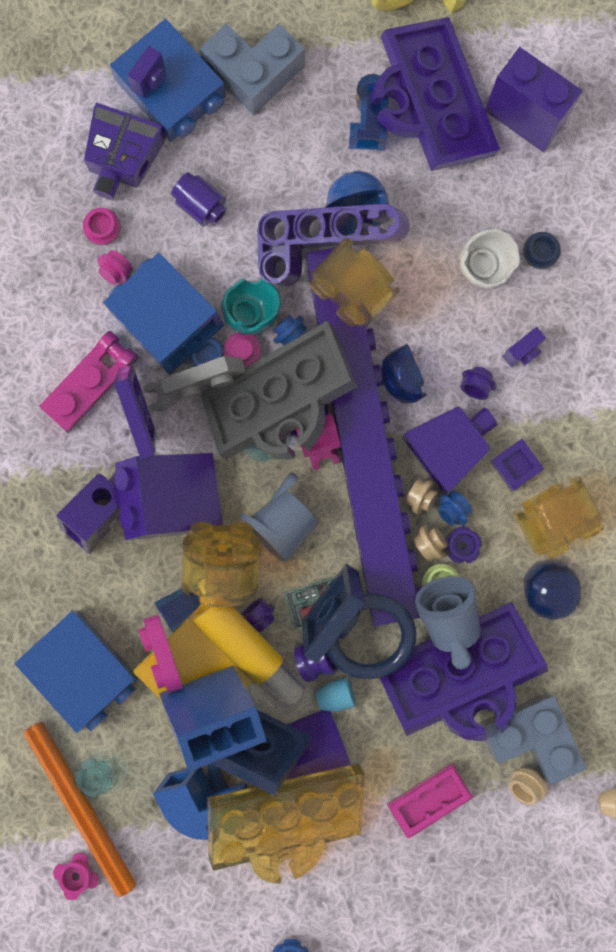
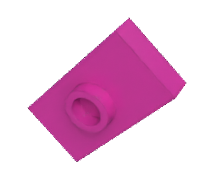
[386,763,473,839]

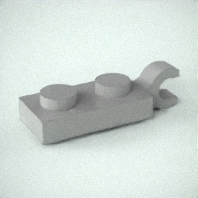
[144,356,246,411]

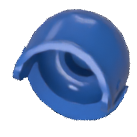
[325,170,390,235]

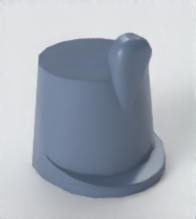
[239,472,319,564]
[415,576,481,669]

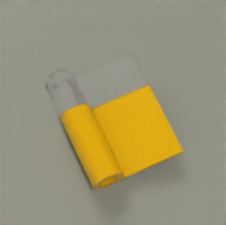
[133,592,314,720]

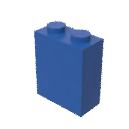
[109,18,226,142]
[103,252,225,376]
[14,610,138,733]
[159,666,266,771]

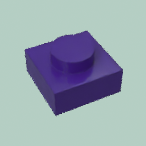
[127,45,165,98]
[502,327,546,368]
[490,439,544,492]

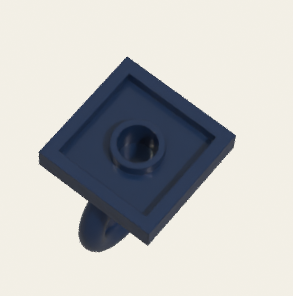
[302,563,417,680]
[207,710,312,821]

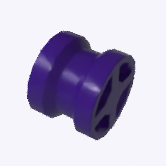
[294,644,339,682]

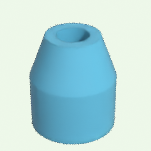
[316,677,356,712]

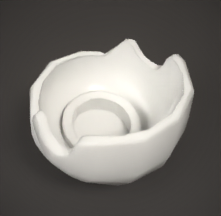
[459,229,520,289]

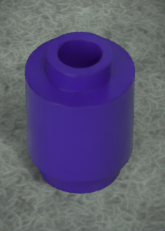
[171,172,227,227]

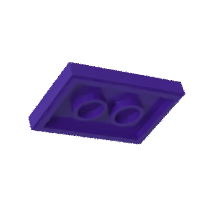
[114,365,157,459]

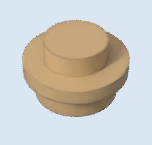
[406,478,439,515]
[414,525,448,562]
[509,768,548,805]

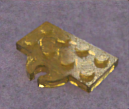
[208,763,365,883]

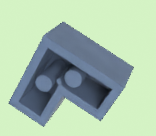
[200,23,305,115]
[477,693,587,785]

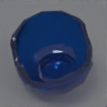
[381,343,427,404]
[523,558,582,621]

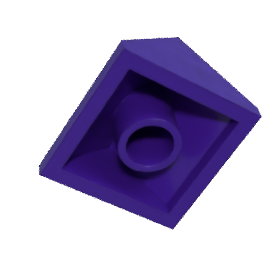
[287,710,358,807]

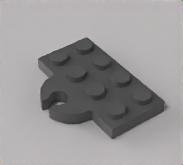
[201,320,357,460]

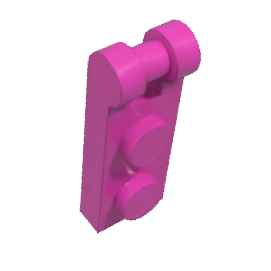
[39,331,138,433]

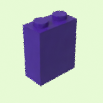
[485,46,583,153]
[115,453,223,540]

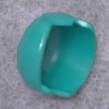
[221,278,281,335]

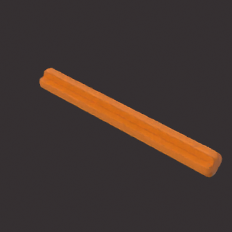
[24,722,136,897]

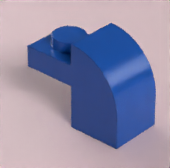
[153,767,252,840]

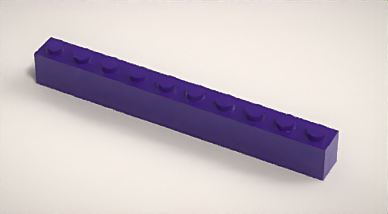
[306,245,421,626]

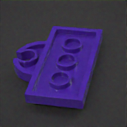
[371,17,500,171]
[379,602,548,741]

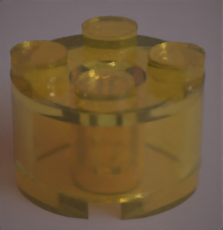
[309,238,400,327]
[512,476,604,559]
[181,522,262,607]

